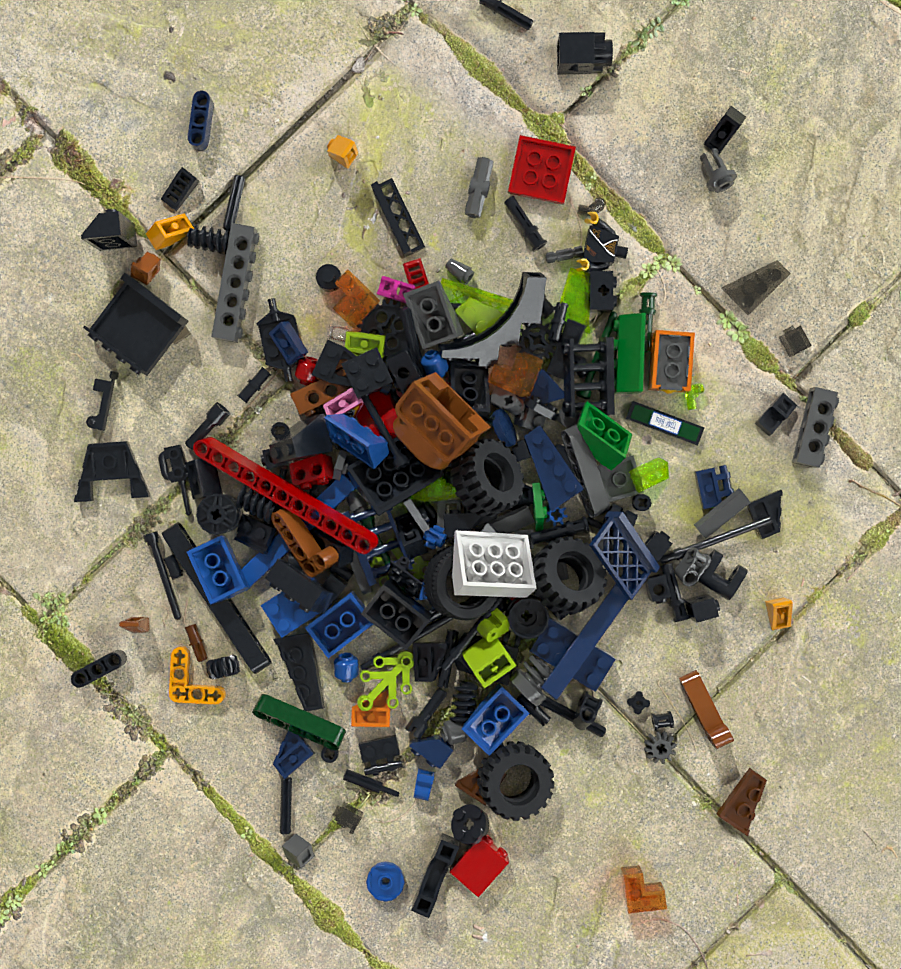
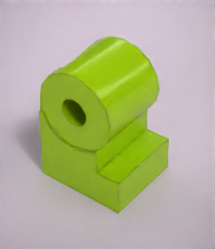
[477,608,509,642]

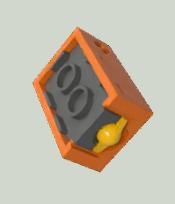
[648,330,695,394]

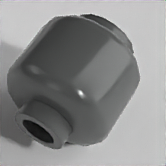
[440,720,467,745]

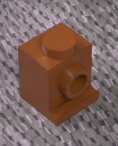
[130,252,161,285]

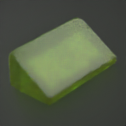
[630,457,669,493]

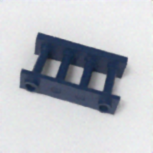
[342,508,415,586]

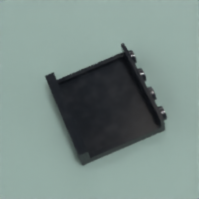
[83,273,189,376]

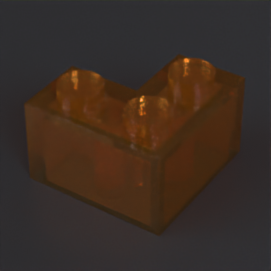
[333,269,380,328]
[488,353,543,397]
[621,865,667,914]

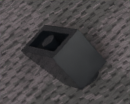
[704,106,746,155]

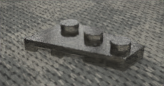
[721,260,791,315]

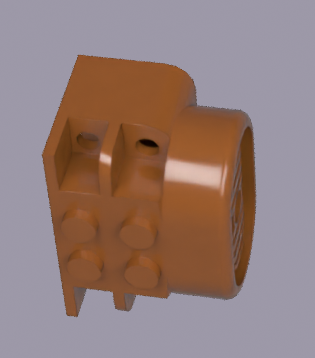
[393,372,491,470]

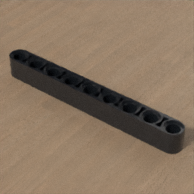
[162,522,272,674]

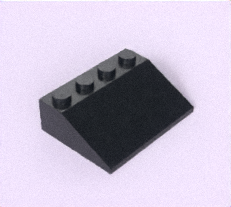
[346,437,444,516]

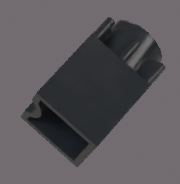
[557,32,613,75]

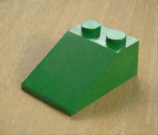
[577,401,633,471]

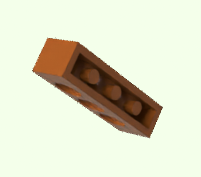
[290,369,352,417]

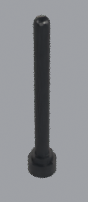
[362,396,410,470]
[143,531,181,620]

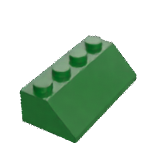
[613,313,646,394]

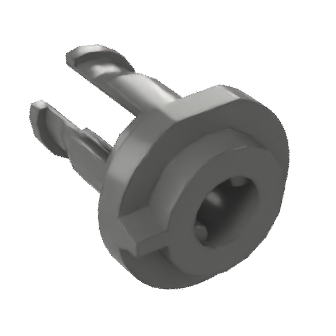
[700,148,737,193]

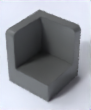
[282,834,315,869]

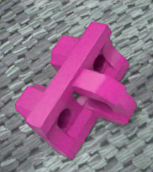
[377,276,416,304]

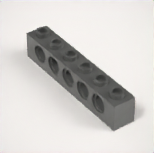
[211,223,260,343]

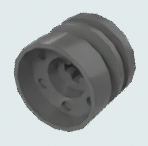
[509,655,552,707]

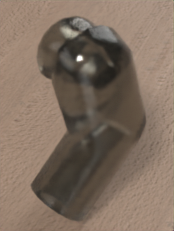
[577,197,605,216]

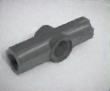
[465,157,494,218]

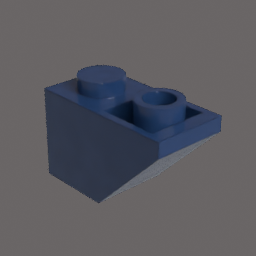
[409,735,454,769]

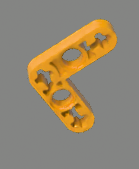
[169,646,226,705]

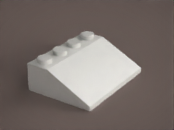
[452,530,537,598]

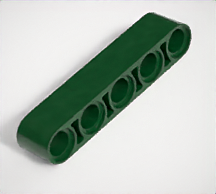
[252,694,346,750]

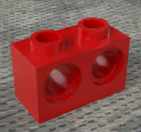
[289,454,334,490]

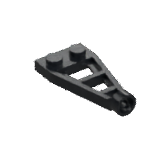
[311,339,394,396]

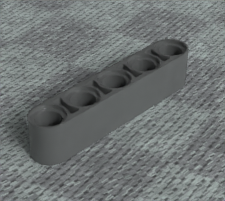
[561,425,610,518]

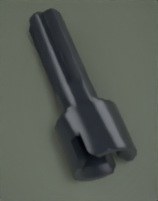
[185,402,231,450]
[405,688,447,739]

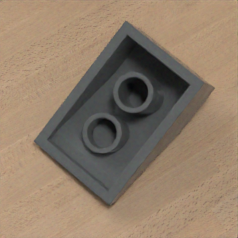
[403,281,464,349]

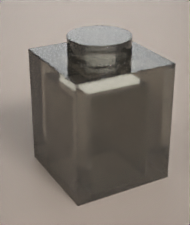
[779,325,812,357]

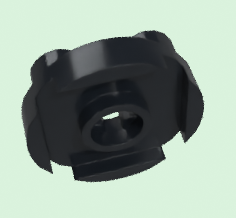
[451,804,489,845]

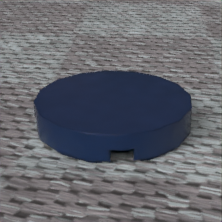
[492,409,517,447]

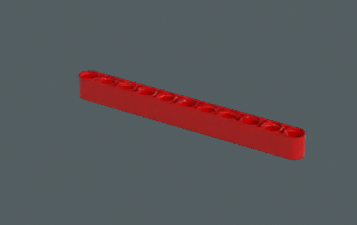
[193,437,379,554]

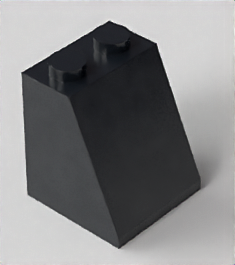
[269,413,333,464]

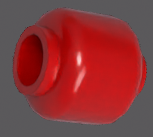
[295,356,319,386]

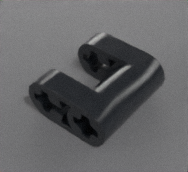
[698,549,748,600]

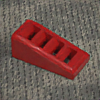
[403,258,429,289]

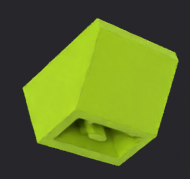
[462,637,516,688]

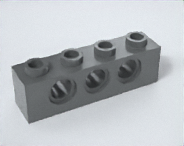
[792,387,839,468]

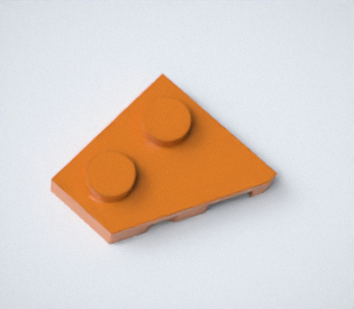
[351,690,391,727]

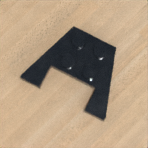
[74,441,150,502]

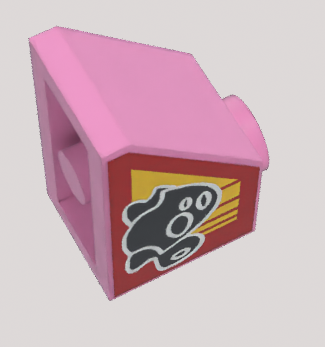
[323,388,363,418]

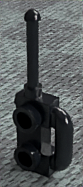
[158,445,191,516]

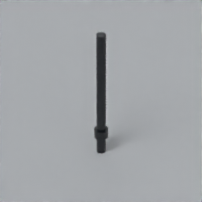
[660,516,772,564]
[441,597,506,671]
[360,616,453,670]

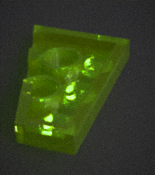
[559,267,590,334]

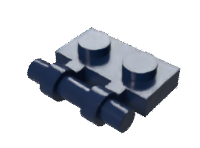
[694,465,734,509]

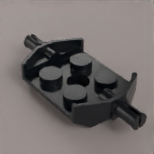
[256,298,304,383]

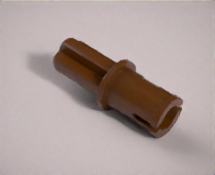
[185,624,208,662]

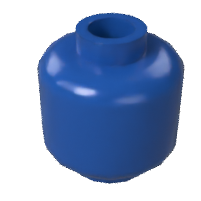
[421,350,449,378]
[334,652,359,683]

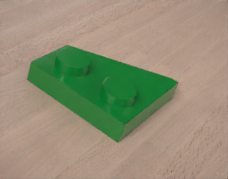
[532,483,547,532]

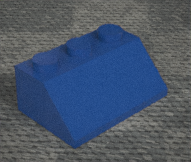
[324,414,389,469]
[187,535,250,605]

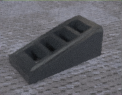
[161,167,200,212]

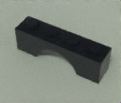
[411,833,460,918]

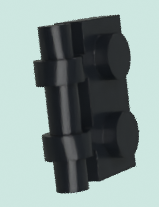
[358,735,403,776]

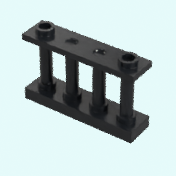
[561,337,615,417]

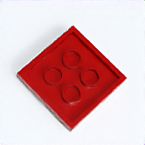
[508,135,576,205]

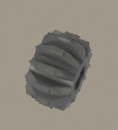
[644,731,677,764]

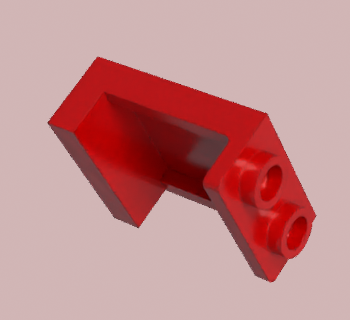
[449,834,509,898]

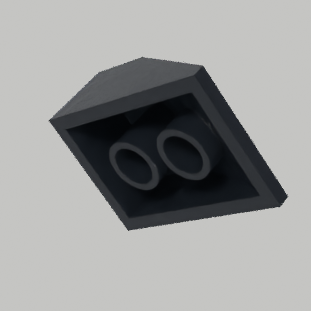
[449,360,490,422]

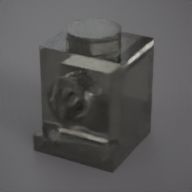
[332,801,364,834]

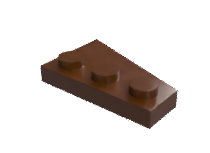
[716,767,767,837]

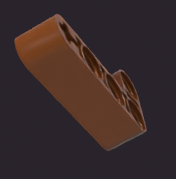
[271,508,339,577]
[679,670,734,750]

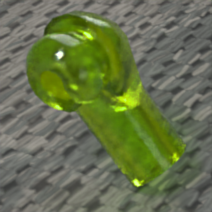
[685,383,705,410]

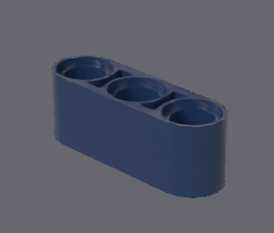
[188,90,214,151]

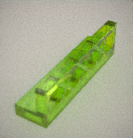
[441,278,513,309]

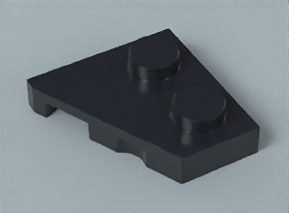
[747,490,783,539]
[413,642,450,682]

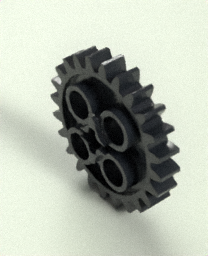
[356,299,418,361]

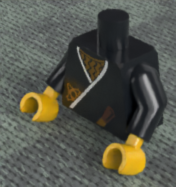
[576,212,628,272]

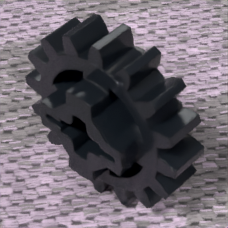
[516,320,557,362]

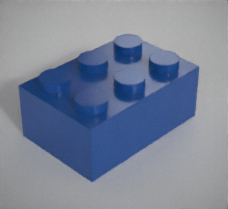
[261,575,332,638]
[305,591,373,659]

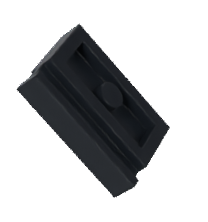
[234,514,276,554]

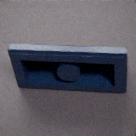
[269,321,308,365]

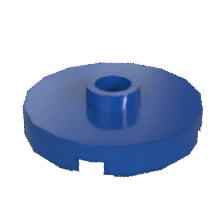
[366,861,405,902]

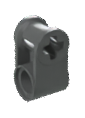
[490,384,525,415]
[675,547,711,586]

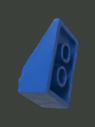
[461,683,530,756]

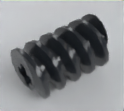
[187,224,229,255]
[236,485,280,522]
[449,680,478,723]

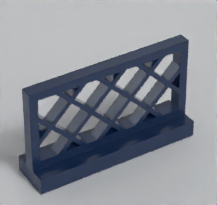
[589,511,660,600]

